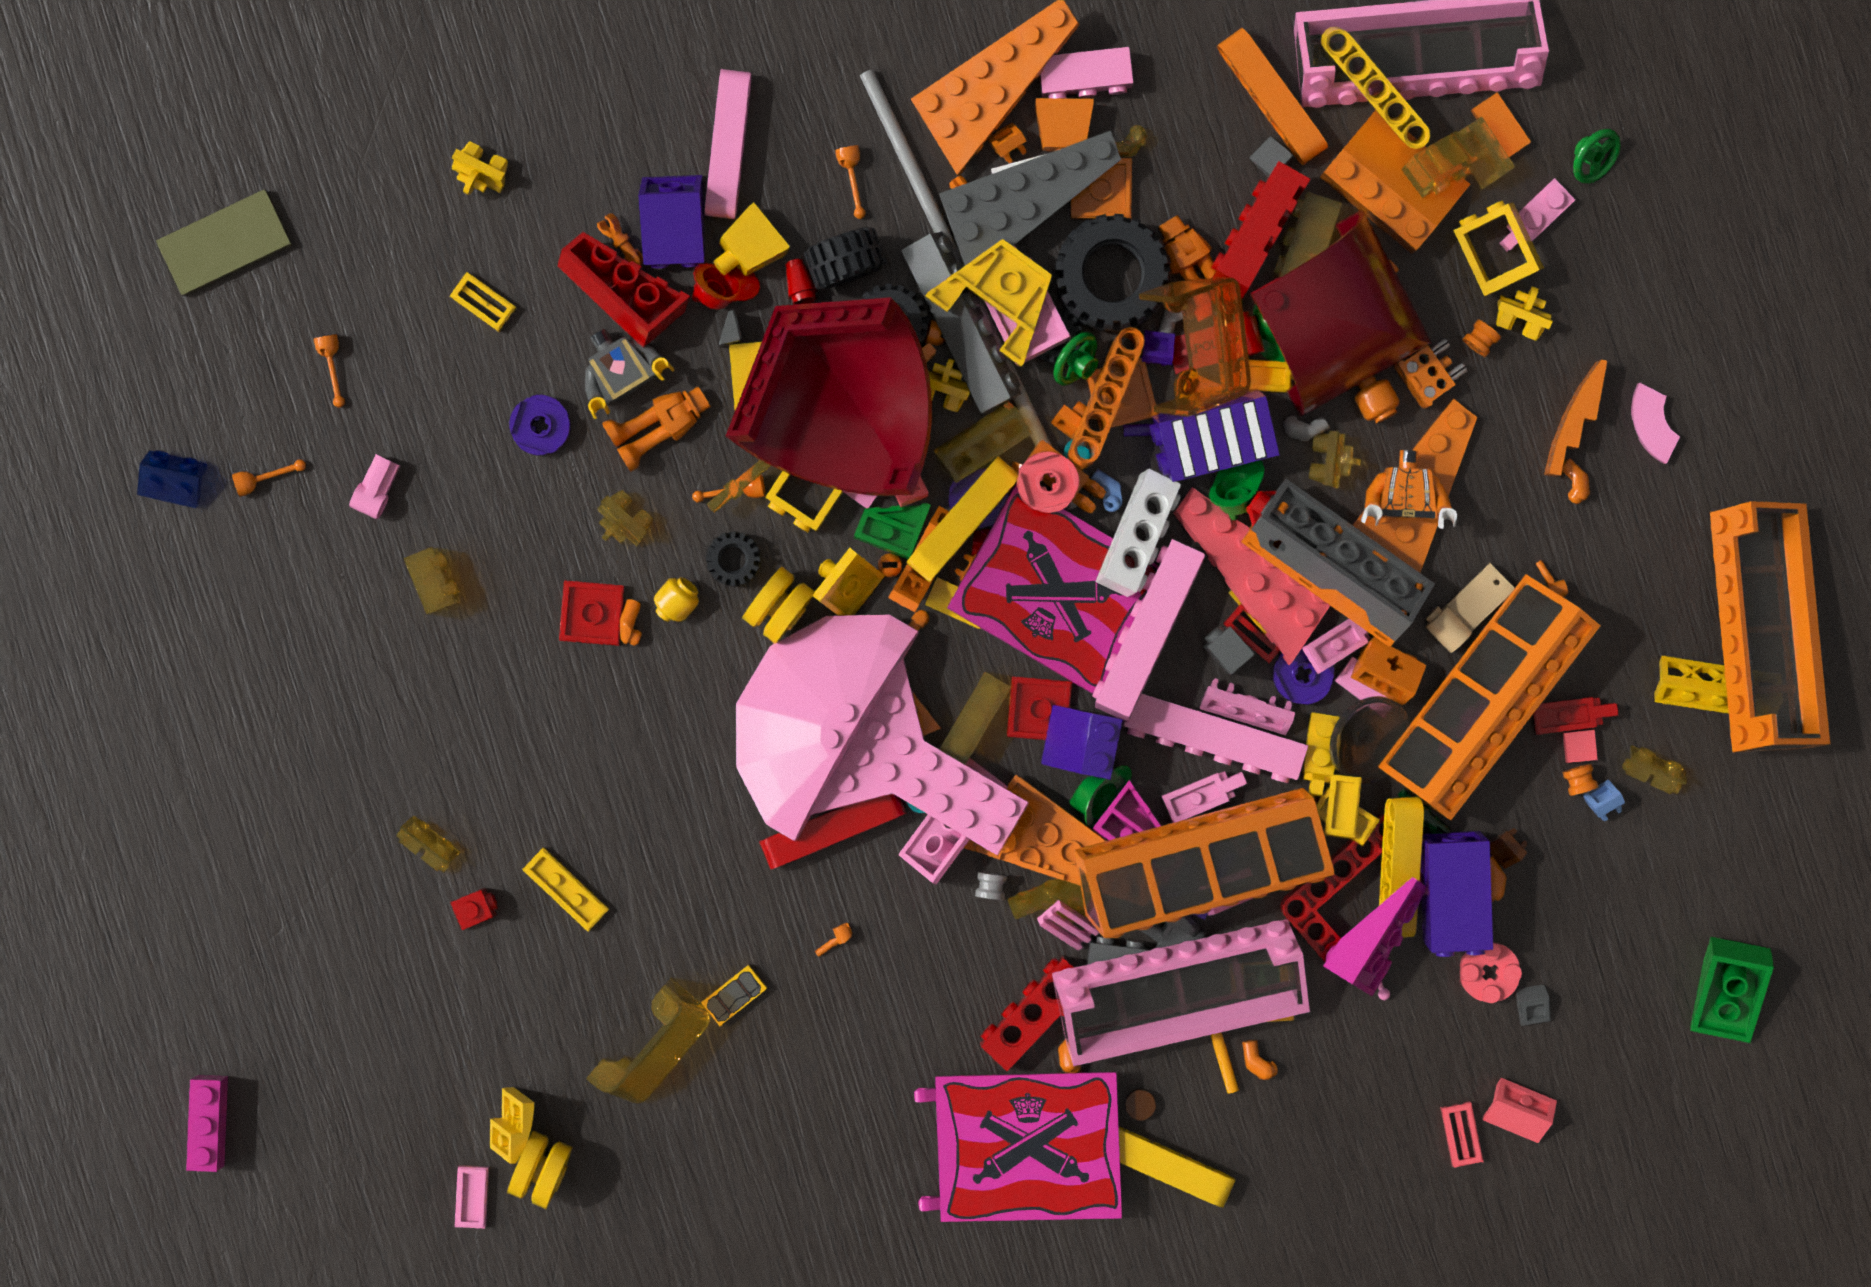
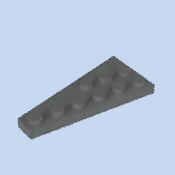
[939,131,1121,266]

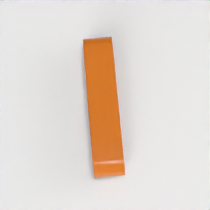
[1217,28,1328,165]
[1068,327,1145,469]

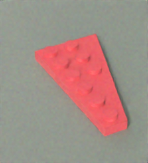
[1173,487,1330,665]

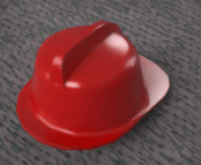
[692,263,760,310]

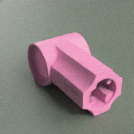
[349,455,400,520]

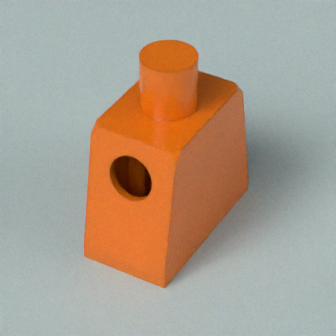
[1035,98,1094,151]

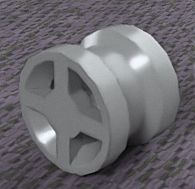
[975,872,1007,900]

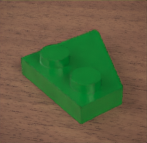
[854,503,931,559]

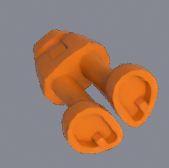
[1158,215,1247,322]
[602,386,711,473]

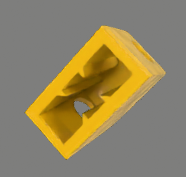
[713,202,790,276]

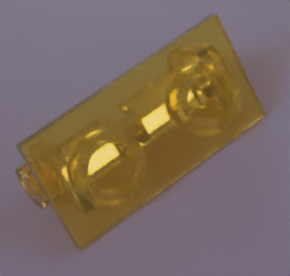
[1622,745,1687,794]
[396,816,460,873]

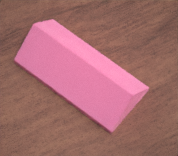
[898,758,1008,885]

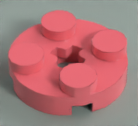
[1017,451,1079,513]
[1460,943,1522,1003]

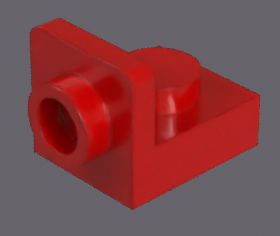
[450,888,498,930]

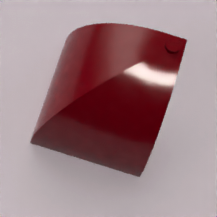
[1250,210,1432,417]
[726,297,932,496]

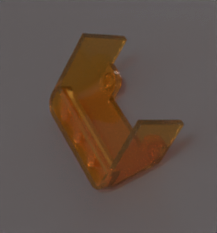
[1139,277,1251,417]

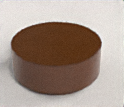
[1125,1089,1156,1120]

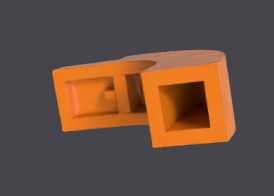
[888,506,950,612]

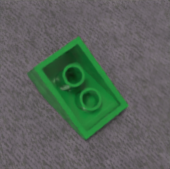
[1690,937,1774,1043]

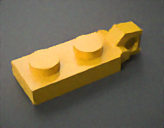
[1302,712,1341,798]

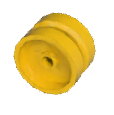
[742,566,815,644]
[507,1131,573,1209]

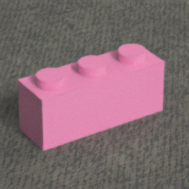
[1039,47,1133,99]

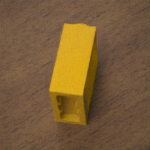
[1453,200,1544,296]
[765,471,843,533]

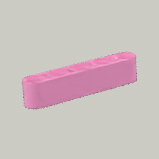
[705,69,752,219]

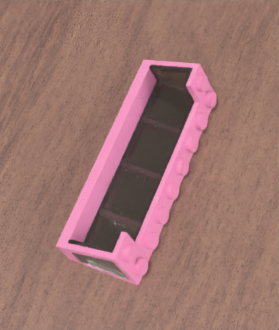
[1294,0,1549,108]
[1052,919,1310,1066]

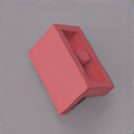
[1483,1078,1557,1143]

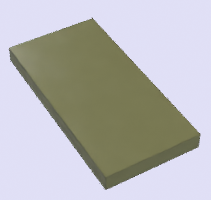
[156,189,292,296]

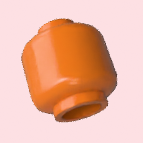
[1354,377,1400,424]

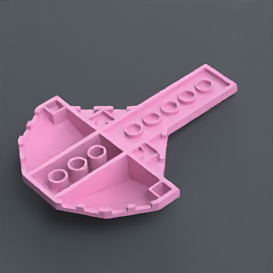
[736,615,1029,855]

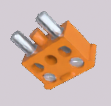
[1394,339,1467,409]

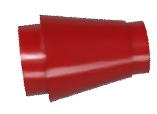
[785,259,818,305]

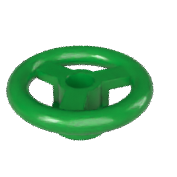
[1573,129,1621,184]
[1054,332,1098,386]

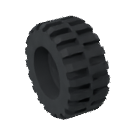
[1054,213,1172,333]

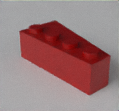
[1210,161,1310,298]
[557,232,690,348]

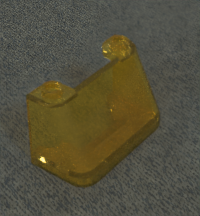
[586,977,710,1104]

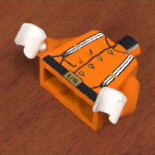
[1361,450,1457,529]

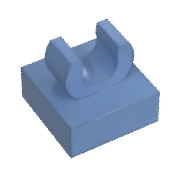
[1582,780,1625,821]

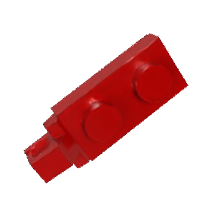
[1532,697,1618,735]

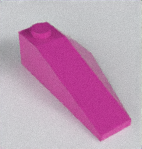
[1323,877,1427,996]

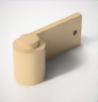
[1425,563,1515,653]

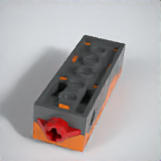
[1241,479,1435,647]

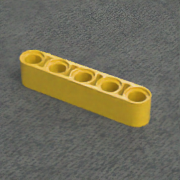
[1321,26,1430,149]
[906,456,1019,582]
[1379,797,1424,938]
[1119,1126,1236,1208]

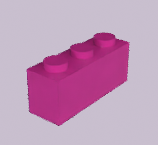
[186,1075,228,1172]

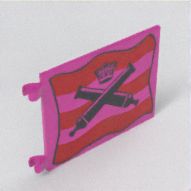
[947,483,1159,694]
[914,1072,1122,1222]

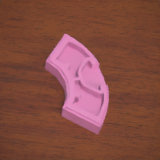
[1631,383,1680,464]

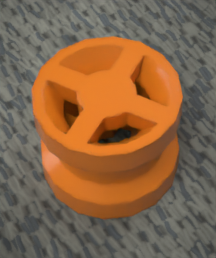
[1462,320,1501,357]
[1562,764,1599,796]

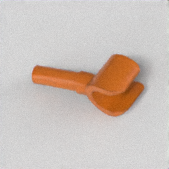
[1536,560,1568,597]
[815,923,852,957]

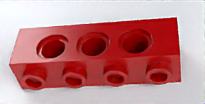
[980,956,1075,1071]

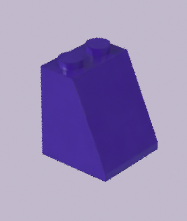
[638,175,706,268]
[1041,705,1123,780]

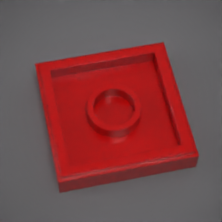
[559,580,625,646]
[1007,676,1072,740]

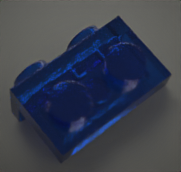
[137,450,207,509]

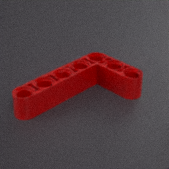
[1280,814,1384,962]

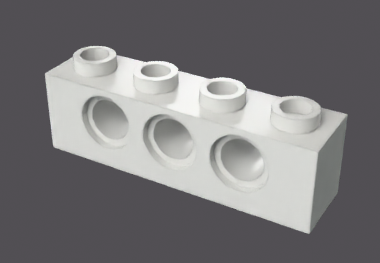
[1096,469,1181,597]

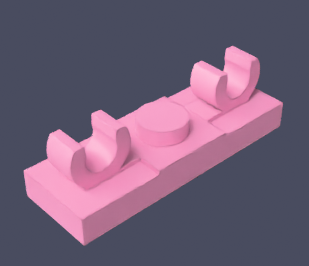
[1200,678,1295,735]

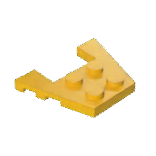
[925,239,1052,367]

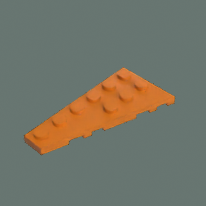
[964,775,1163,907]

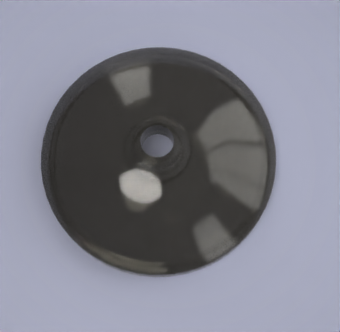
[1330,696,1411,784]

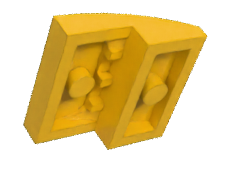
[490,1087,534,1164]

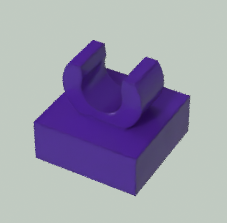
[1142,330,1175,366]

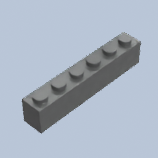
[901,231,1022,413]

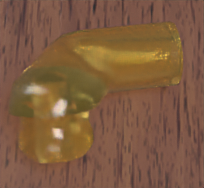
[1115,125,1147,157]

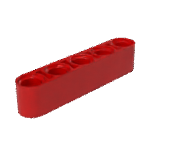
[759,794,907,870]

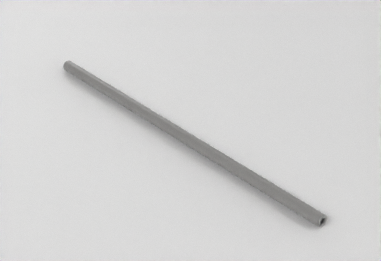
[860,69,1077,511]

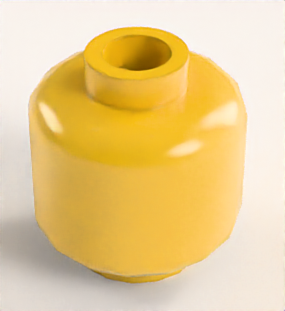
[654,577,699,622]

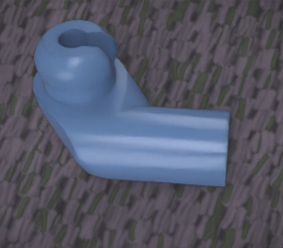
[1090,468,1123,512]

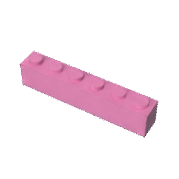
[1092,539,1205,722]
[1122,694,1308,784]

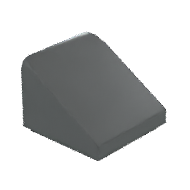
[1249,136,1293,177]
[719,310,743,347]
[1515,985,1551,1026]

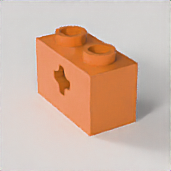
[1350,637,1427,705]

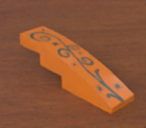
[1544,360,1607,477]

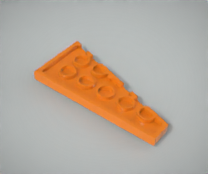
[911,0,1080,176]
[1352,399,1477,573]

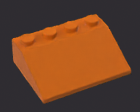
[1320,110,1470,254]

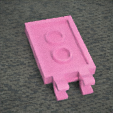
[985,245,1071,366]

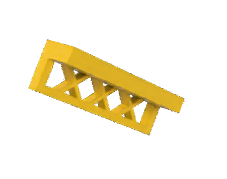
[1654,656,1783,717]

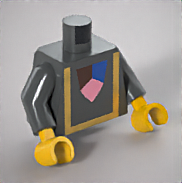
[585,329,674,419]

